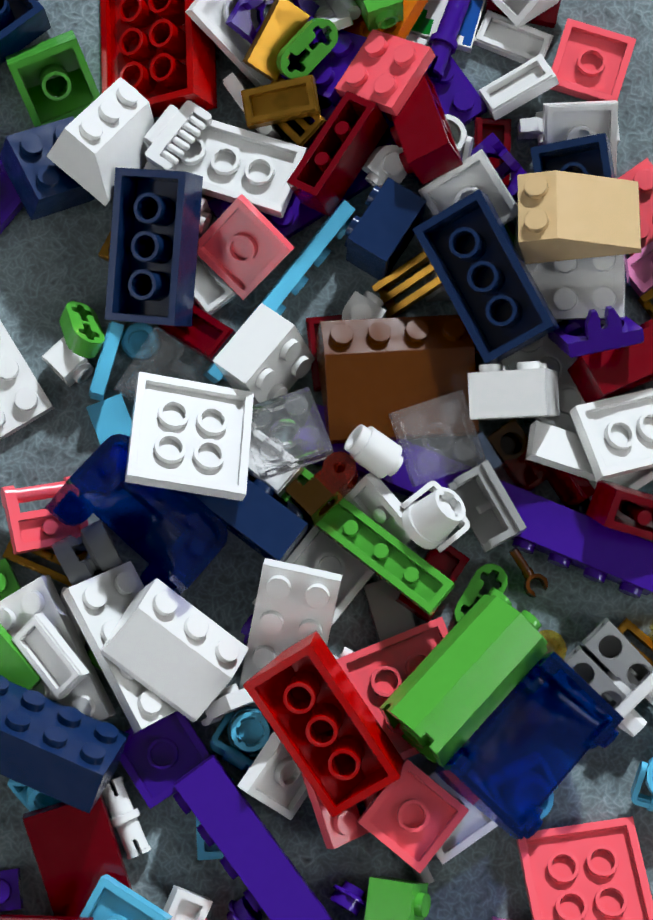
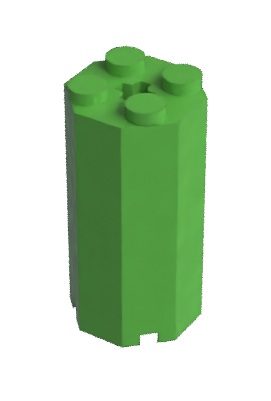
[379,589,548,767]

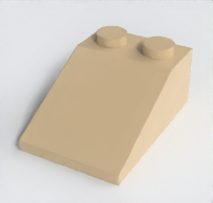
[517,170,642,264]

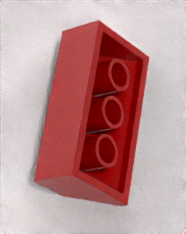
[243,631,404,818]

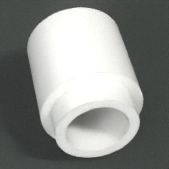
[344,424,403,479]

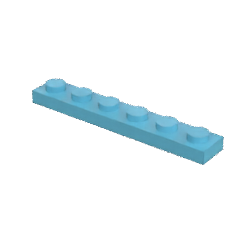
[203,200,356,384]

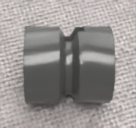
[52,520,123,586]

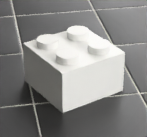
[212,303,315,415]
[467,361,560,420]

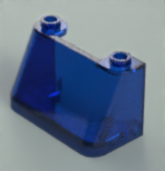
[45,434,228,595]
[434,651,624,839]

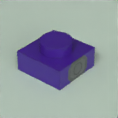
[0,868,24,912]

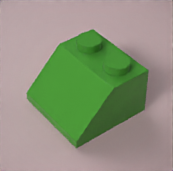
[5,30,100,127]

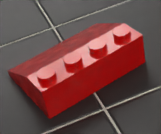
[100,0,217,117]

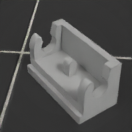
[447,460,527,553]

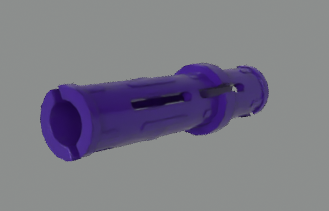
[426,0,471,81]

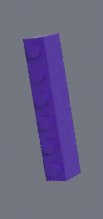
[173,754,333,920]

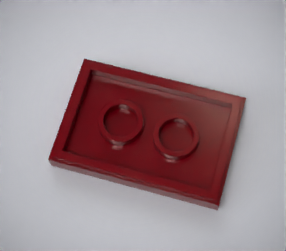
[22,794,132,917]

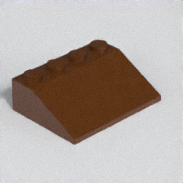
[315,315,479,444]

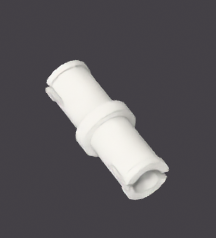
[102,776,151,860]

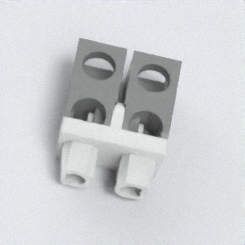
[554,618,653,737]

